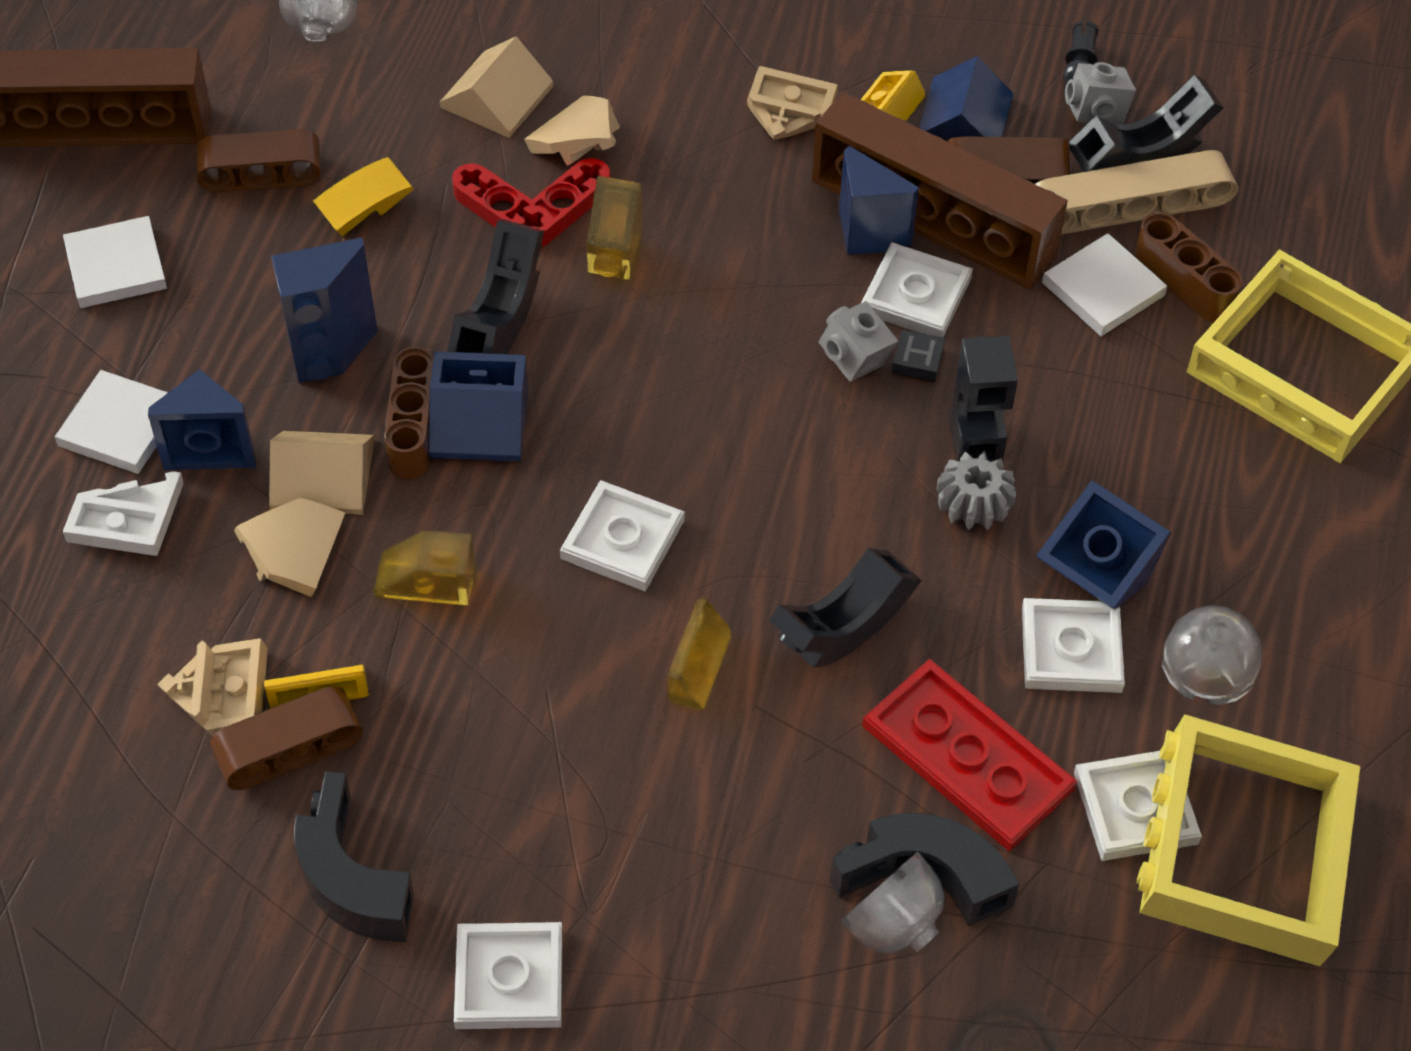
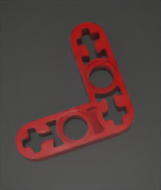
[452,158,611,247]

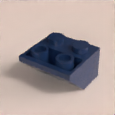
[429,352,529,461]

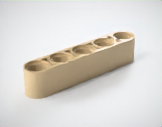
[1036,150,1238,235]

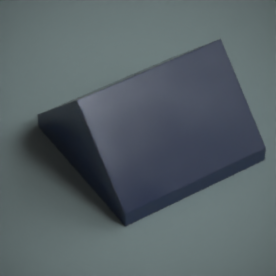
[919,56,1013,141]
[839,146,919,255]
[148,369,257,470]
[1036,480,1171,611]

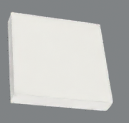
[63,216,167,308]
[1042,233,1167,336]
[861,242,973,338]
[55,370,168,474]
[560,480,685,592]
[1022,598,1125,693]
[1074,751,1202,861]
[454,922,562,1029]

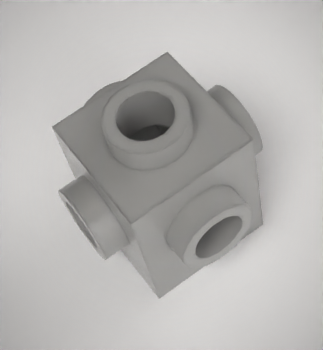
[1065,62,1136,124]
[818,301,898,382]

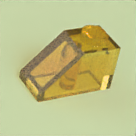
[587,176,642,280]
[373,530,476,606]

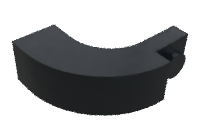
[1070,75,1224,172]
[447,219,544,354]
[769,548,922,668]
[294,772,414,942]
[830,813,1019,927]

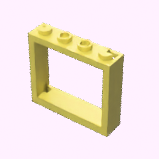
[1187,249,1411,464]
[1136,714,1360,966]

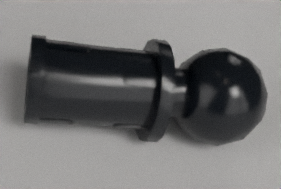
[1063,21,1099,85]

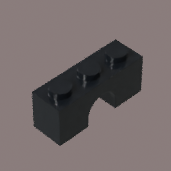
[949,336,1018,462]

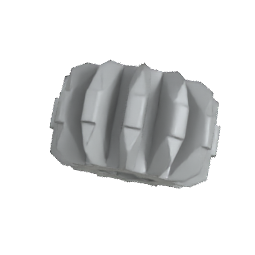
[936,451,1016,531]

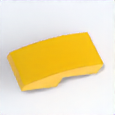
[313,157,414,237]

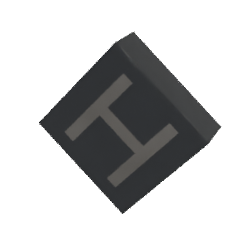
[892,330,945,382]

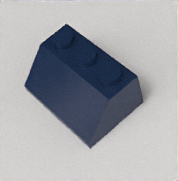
[271,238,378,383]

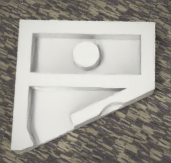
[63,472,184,556]

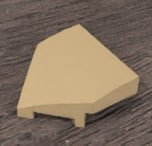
[747,66,838,140]
[524,96,620,166]
[234,497,345,597]
[157,638,268,736]

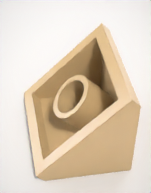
[440,36,553,138]
[269,431,375,515]

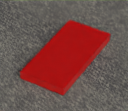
[862,659,1078,852]

